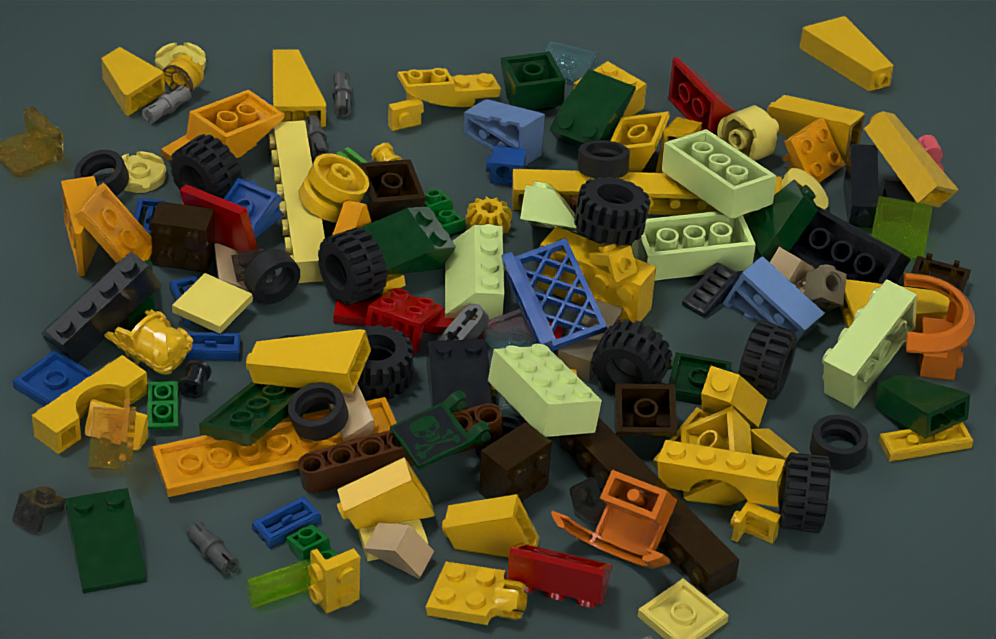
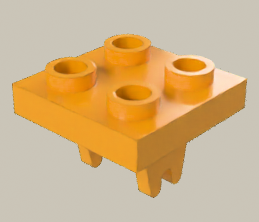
[782,118,845,183]

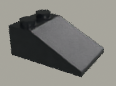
[427,339,492,409]

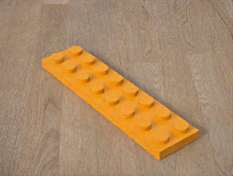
[152,397,397,497]

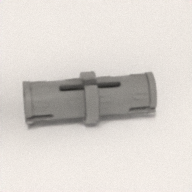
[142,85,191,124]

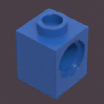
[486,146,526,186]

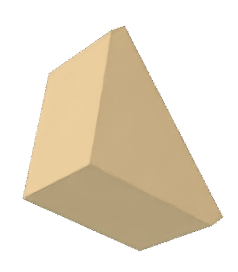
[770,247,814,284]
[363,523,434,579]

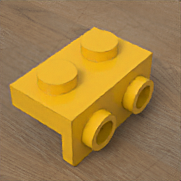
[308,548,360,614]

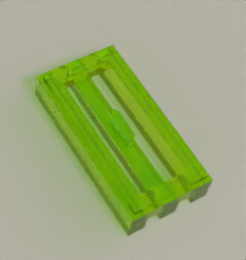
[247,560,311,608]

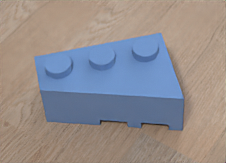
[463,99,545,166]
[722,256,825,343]

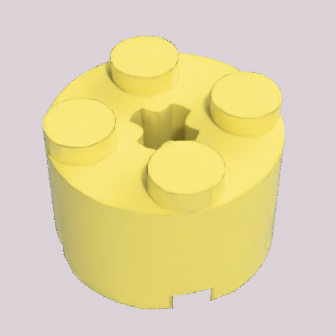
[717,105,779,161]

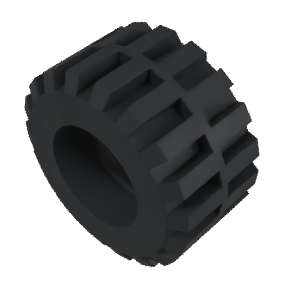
[170,134,242,199]
[574,177,650,245]
[318,227,387,305]
[591,320,672,391]
[738,320,797,400]
[354,325,413,400]
[779,452,831,533]

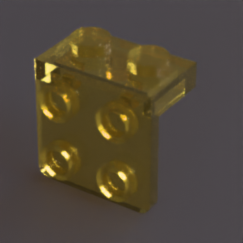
[0,106,64,177]
[88,398,136,471]

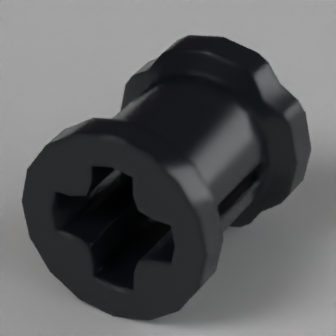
[178,359,212,399]

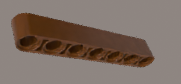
[298,403,504,493]

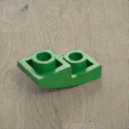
[424,189,466,235]
[147,381,178,430]
[286,525,339,570]

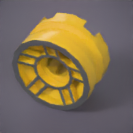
[163,54,204,93]

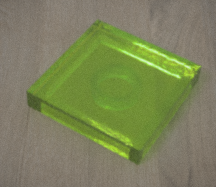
[871,196,933,259]

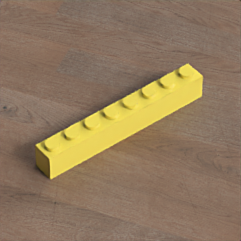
[268,120,325,283]

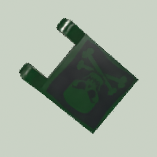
[390,390,491,470]

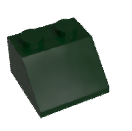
[501,51,565,110]

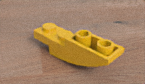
[397,68,501,107]

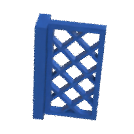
[501,238,608,353]

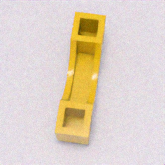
[32,355,148,454]
[657,440,786,507]

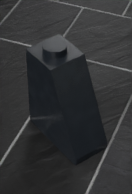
[843,144,879,228]

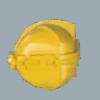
[104,309,193,375]

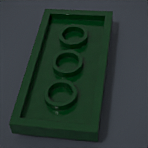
[199,381,301,446]

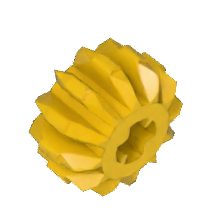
[465,196,512,235]

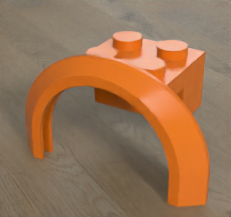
[904,273,975,380]
[551,470,677,569]

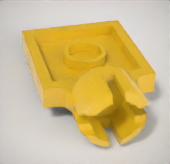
[425,562,527,625]

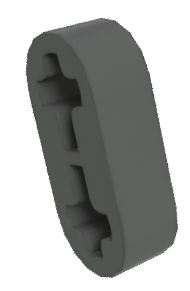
[441,304,489,340]

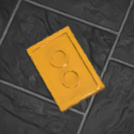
[74,182,152,263]

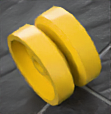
[298,154,369,223]

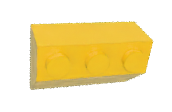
[680,406,752,506]

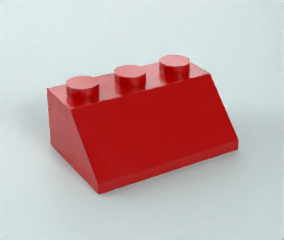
[668,57,736,136]
[508,543,613,608]

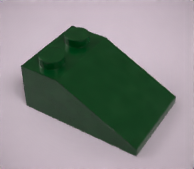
[549,69,636,148]
[361,206,456,275]
[65,488,146,593]

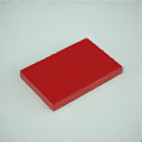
[179,185,259,257]

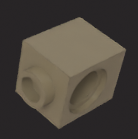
[804,265,846,312]

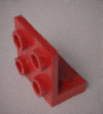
[365,288,442,355]

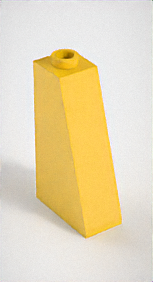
[800,16,894,92]
[273,50,326,127]
[766,95,865,167]
[864,111,959,207]
[840,279,950,333]
[246,329,371,394]

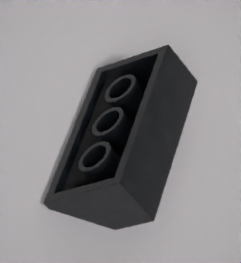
[789,205,911,284]
[41,252,161,363]

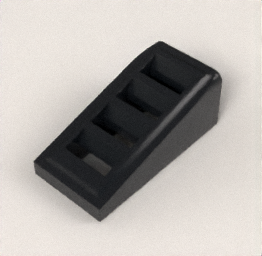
[682,263,739,318]

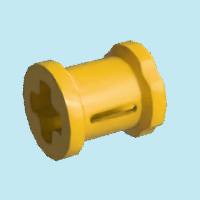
[371,143,403,162]

